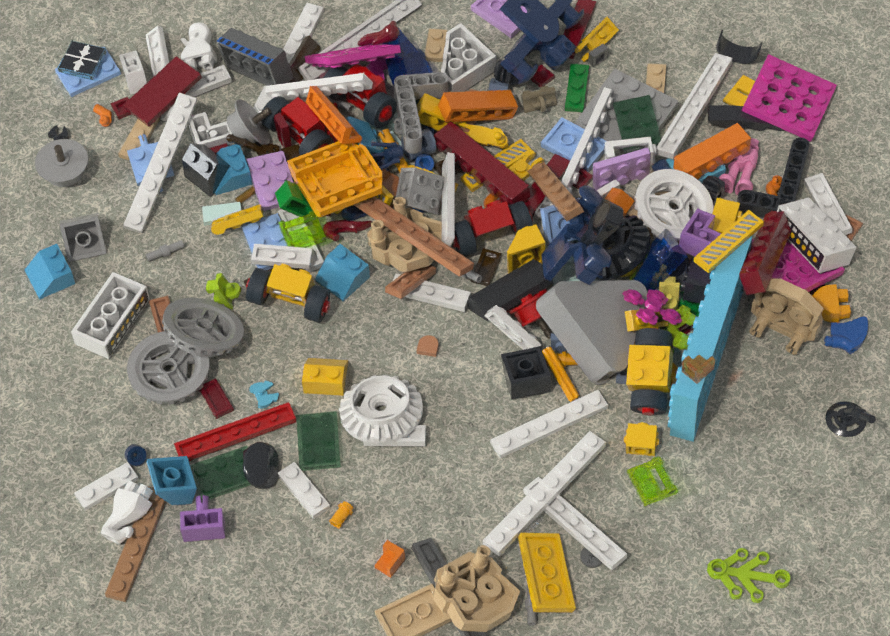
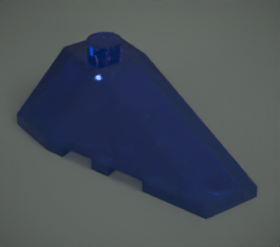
[383,27,433,87]
[633,228,687,292]

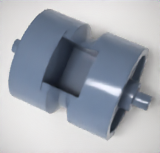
[401,129,436,160]

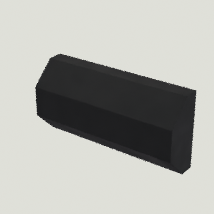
[467,259,553,321]

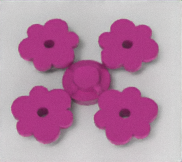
[622,289,682,325]

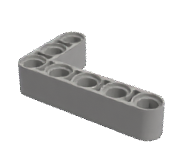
[394,72,448,154]

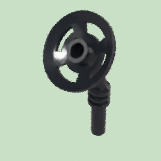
[825,401,876,437]

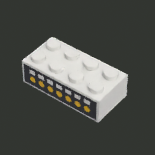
[777,198,856,273]
[71,272,150,359]

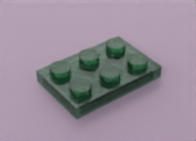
[613,95,661,154]
[296,411,341,471]
[190,445,251,502]

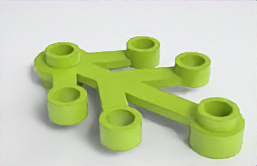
[658,305,696,354]
[707,548,790,603]

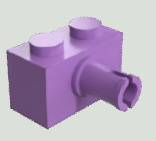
[180,495,225,542]

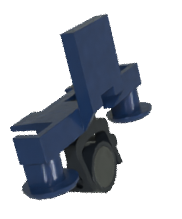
[542,186,627,285]

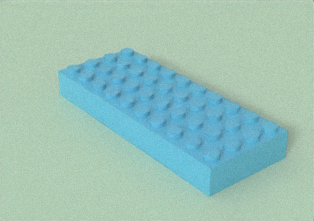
[667,235,753,442]

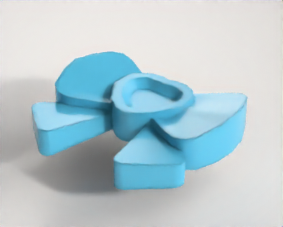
[249,380,279,409]

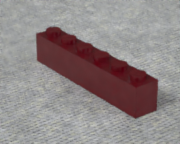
[434,121,531,205]
[739,211,791,295]

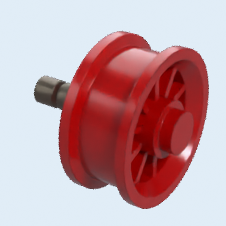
[509,288,552,338]

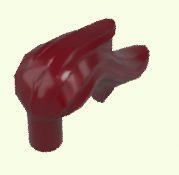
[358,21,399,46]
[322,220,373,242]

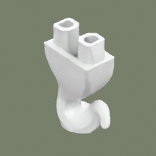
[181,22,217,71]
[101,481,153,544]

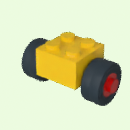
[246,264,331,323]
[626,328,673,416]

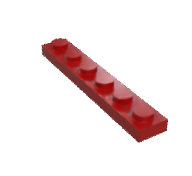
[174,402,297,461]

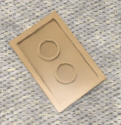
[375,584,452,636]

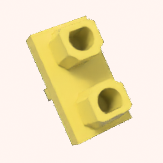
[659,276,680,310]

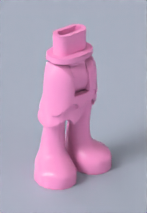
[719,138,759,195]

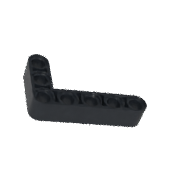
[737,137,809,218]

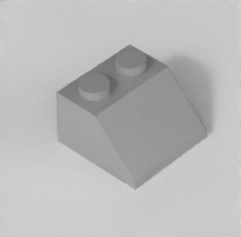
[60,213,107,262]

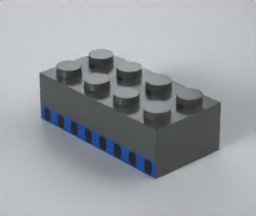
[216,28,294,86]

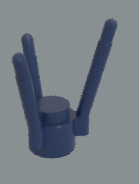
[371,142,403,171]

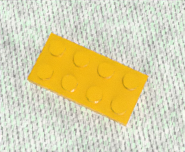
[518,533,576,613]

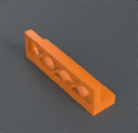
[306,86,362,144]

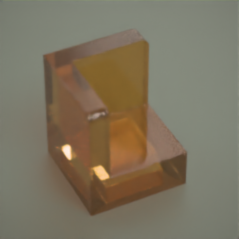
[682,355,715,384]

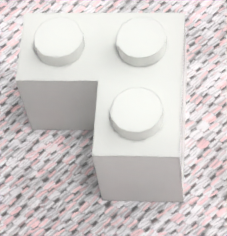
[189,112,235,148]

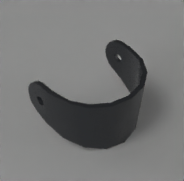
[716,29,762,64]

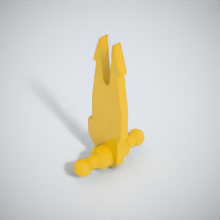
[455,122,509,150]

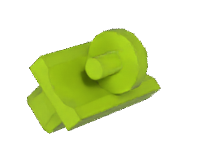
[206,273,241,309]

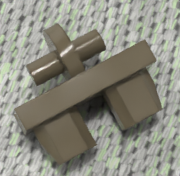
[521,86,557,113]

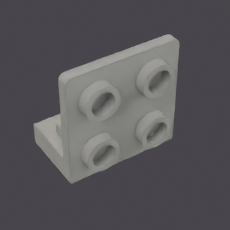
[395,168,445,214]

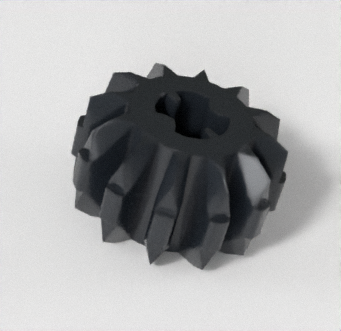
[494,60,519,85]
[702,176,725,209]

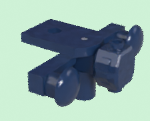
[500,0,584,85]

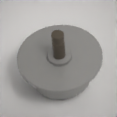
[227,99,272,145]
[35,139,88,187]

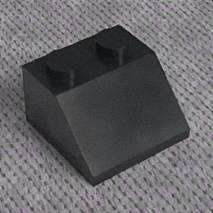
[182,143,230,197]
[501,346,551,400]

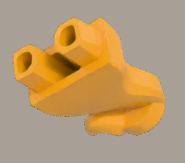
[812,284,851,323]

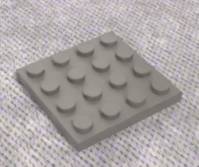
[574,68,679,154]

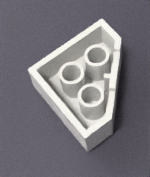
[441,23,496,92]

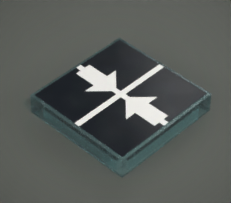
[58,40,107,80]

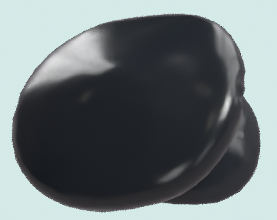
[242,442,280,489]

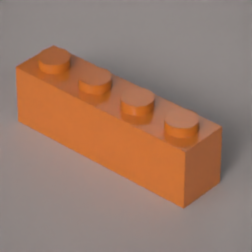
[438,90,518,122]
[673,123,751,180]

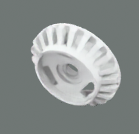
[634,169,713,242]
[339,375,423,444]

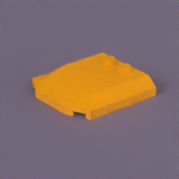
[287,141,383,217]

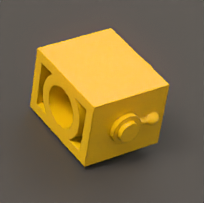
[624,422,659,456]

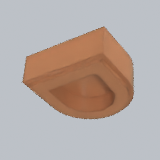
[416,335,439,357]

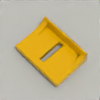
[723,75,755,106]

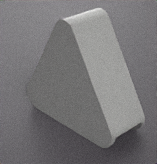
[536,280,648,385]

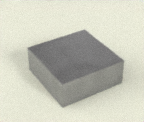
[588,44,608,68]

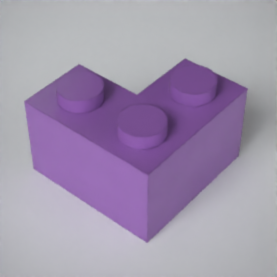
[678,208,721,256]

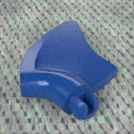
[824,316,868,354]

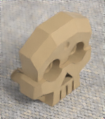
[367,197,442,272]
[749,279,824,355]
[432,545,520,632]

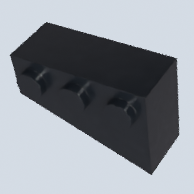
[680,256,711,303]

